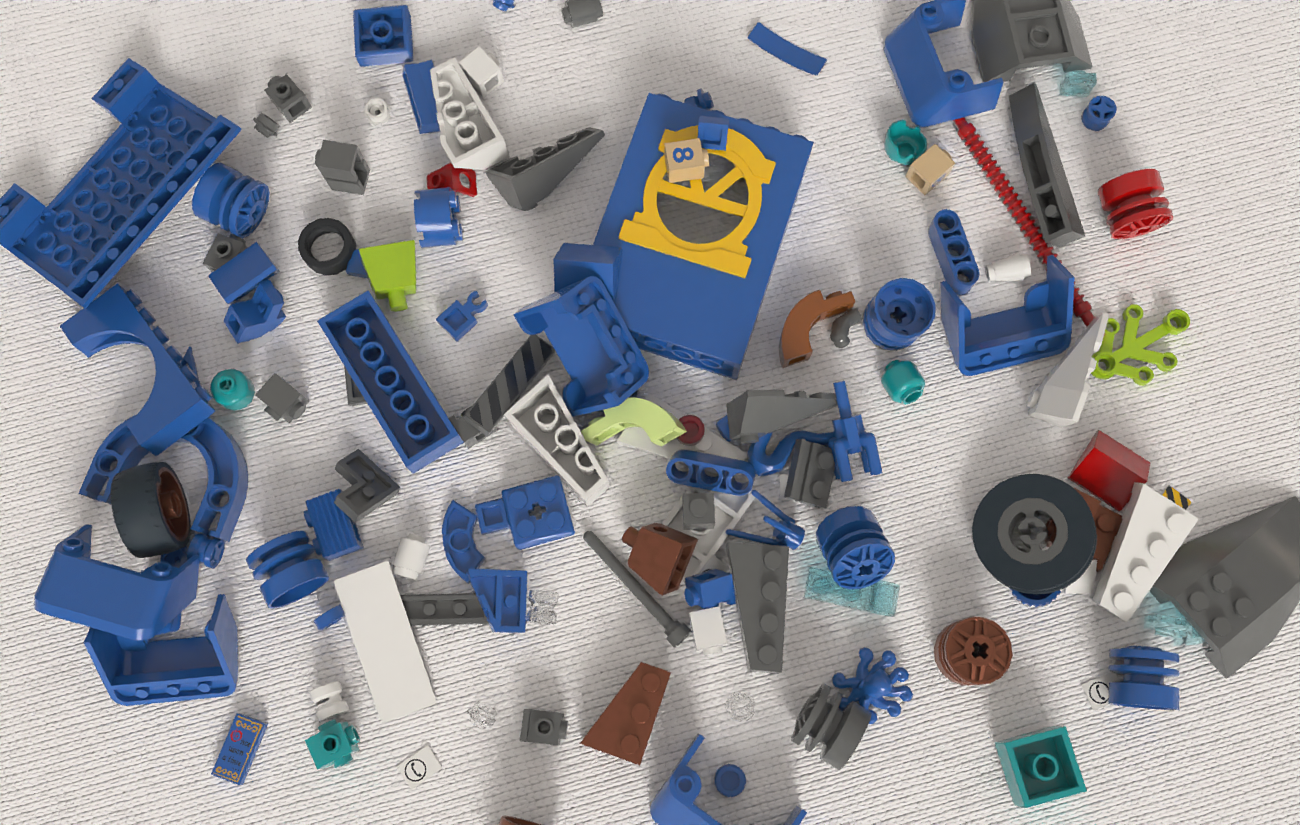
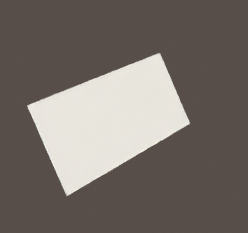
[333,561,437,724]

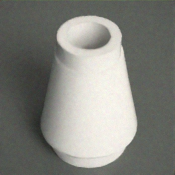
[986,252,1031,282]

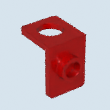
[426,162,477,197]

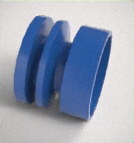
[192,163,270,238]
[862,278,936,351]
[815,506,895,589]
[246,530,329,609]
[1108,646,1179,710]

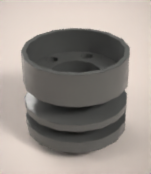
[791,683,872,770]

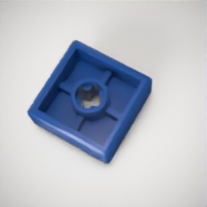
[353,5,413,67]
[501,475,575,550]

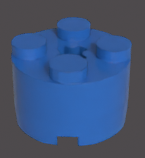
[414,187,463,248]

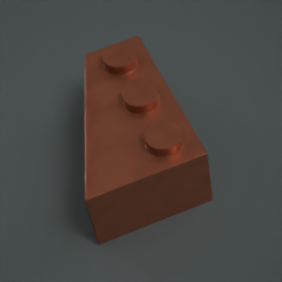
[580,662,671,765]

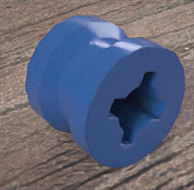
[1081,96,1117,131]
[187,533,225,569]

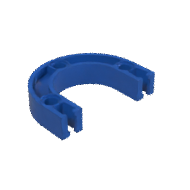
[78,414,248,542]

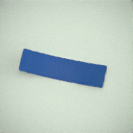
[748,22,827,76]

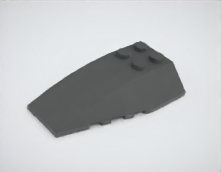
[1149,496,1300,679]

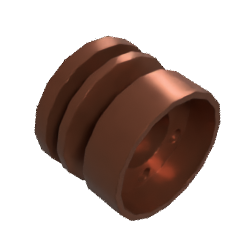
[934,617,1013,686]

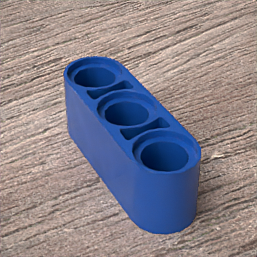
[928,209,980,295]
[666,449,756,496]

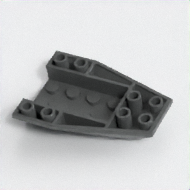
[972,0,1093,82]

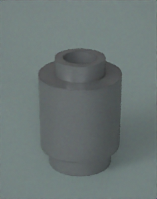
[561,0,603,28]

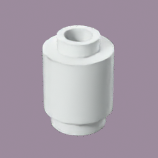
[392,533,430,580]

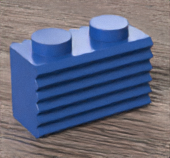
[304,489,364,561]

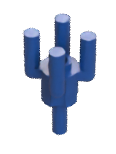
[828,381,883,482]

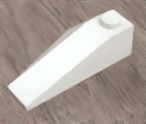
[430,57,510,170]
[1027,312,1109,428]

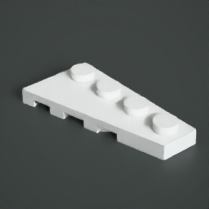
[617,393,747,478]

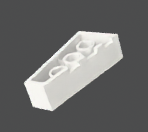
[504,375,610,506]
[1092,482,1199,622]

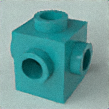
[305,719,360,770]

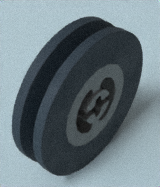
[972,474,1097,594]

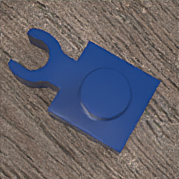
[436,291,488,342]

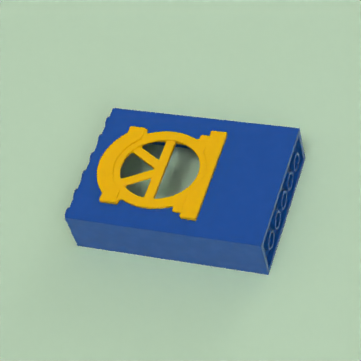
[593,93,814,380]

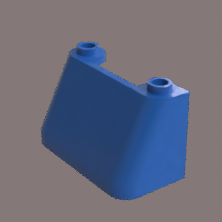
[513,276,649,417]

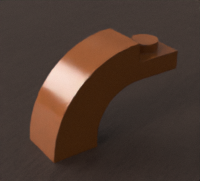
[779,289,856,368]

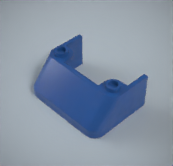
[884,0,1004,127]
[940,255,1075,376]
[34,524,200,640]
[84,594,238,706]
[650,733,807,825]

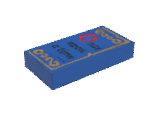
[211,713,268,785]

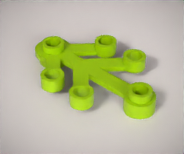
[1091,304,1190,386]

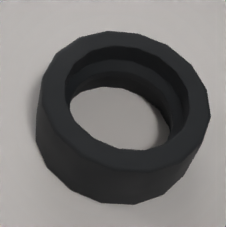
[298,218,356,276]

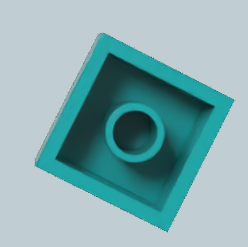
[994,726,1087,808]

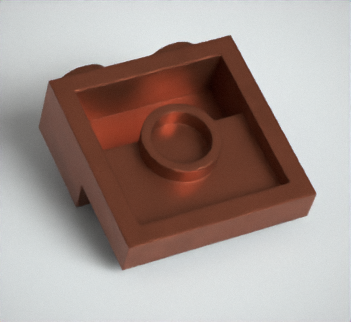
[1045,487,1123,572]

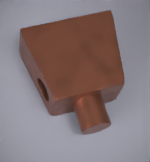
[622,523,698,595]

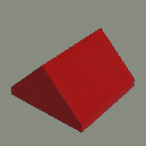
[1067,430,1150,512]

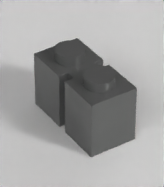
[315,140,370,195]

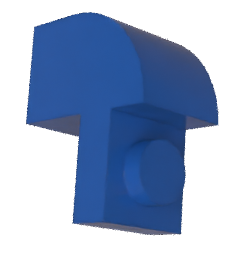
[224,280,286,344]

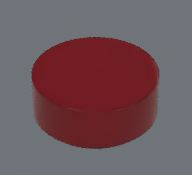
[677,415,705,446]

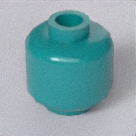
[881,360,925,405]
[210,369,255,410]

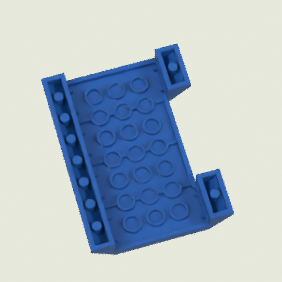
[0,58,242,309]

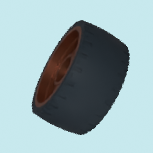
[110,462,191,558]

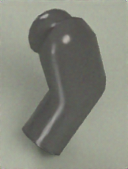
[830,308,862,348]

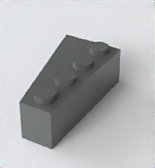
[726,542,789,674]

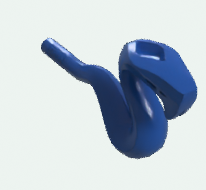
[716,415,865,476]

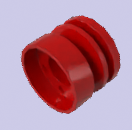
[1098,169,1174,239]

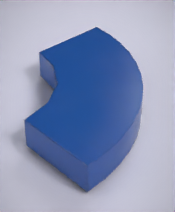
[442,500,486,583]

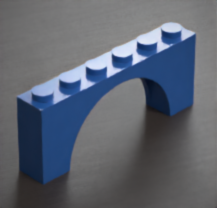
[60,283,215,457]

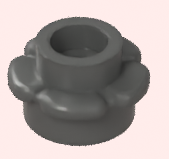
[253,112,280,138]

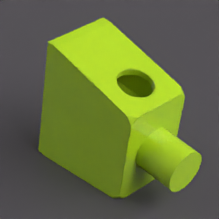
[359,240,416,312]

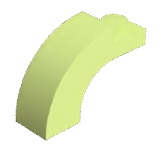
[581,397,687,447]

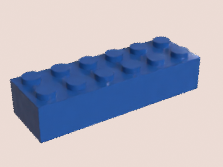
[317,291,464,474]

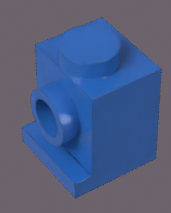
[684,569,736,609]

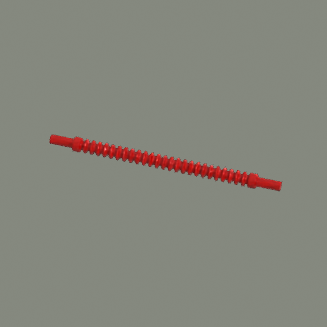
[953,117,1106,336]

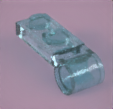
[803,567,900,617]

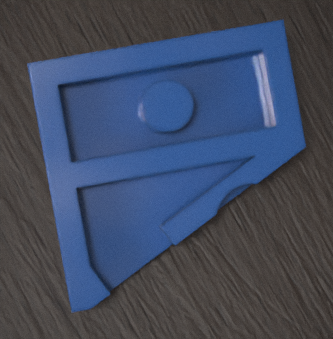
[467,568,527,633]

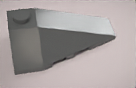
[485,127,605,211]

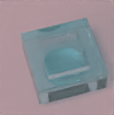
[1059,70,1097,97]

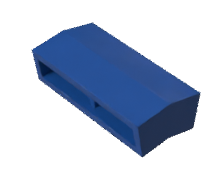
[402,59,440,134]

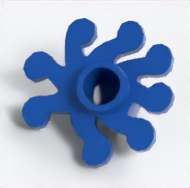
[832,647,913,724]

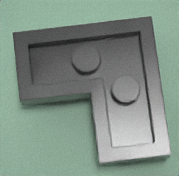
[334,449,400,523]

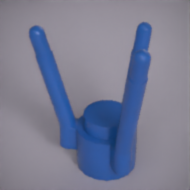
[725,490,805,550]

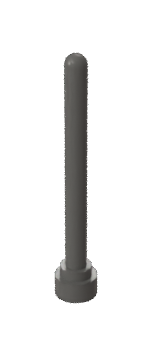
[583,531,692,648]

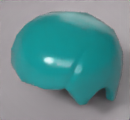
[884,120,927,165]

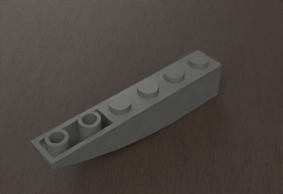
[1009,83,1085,248]

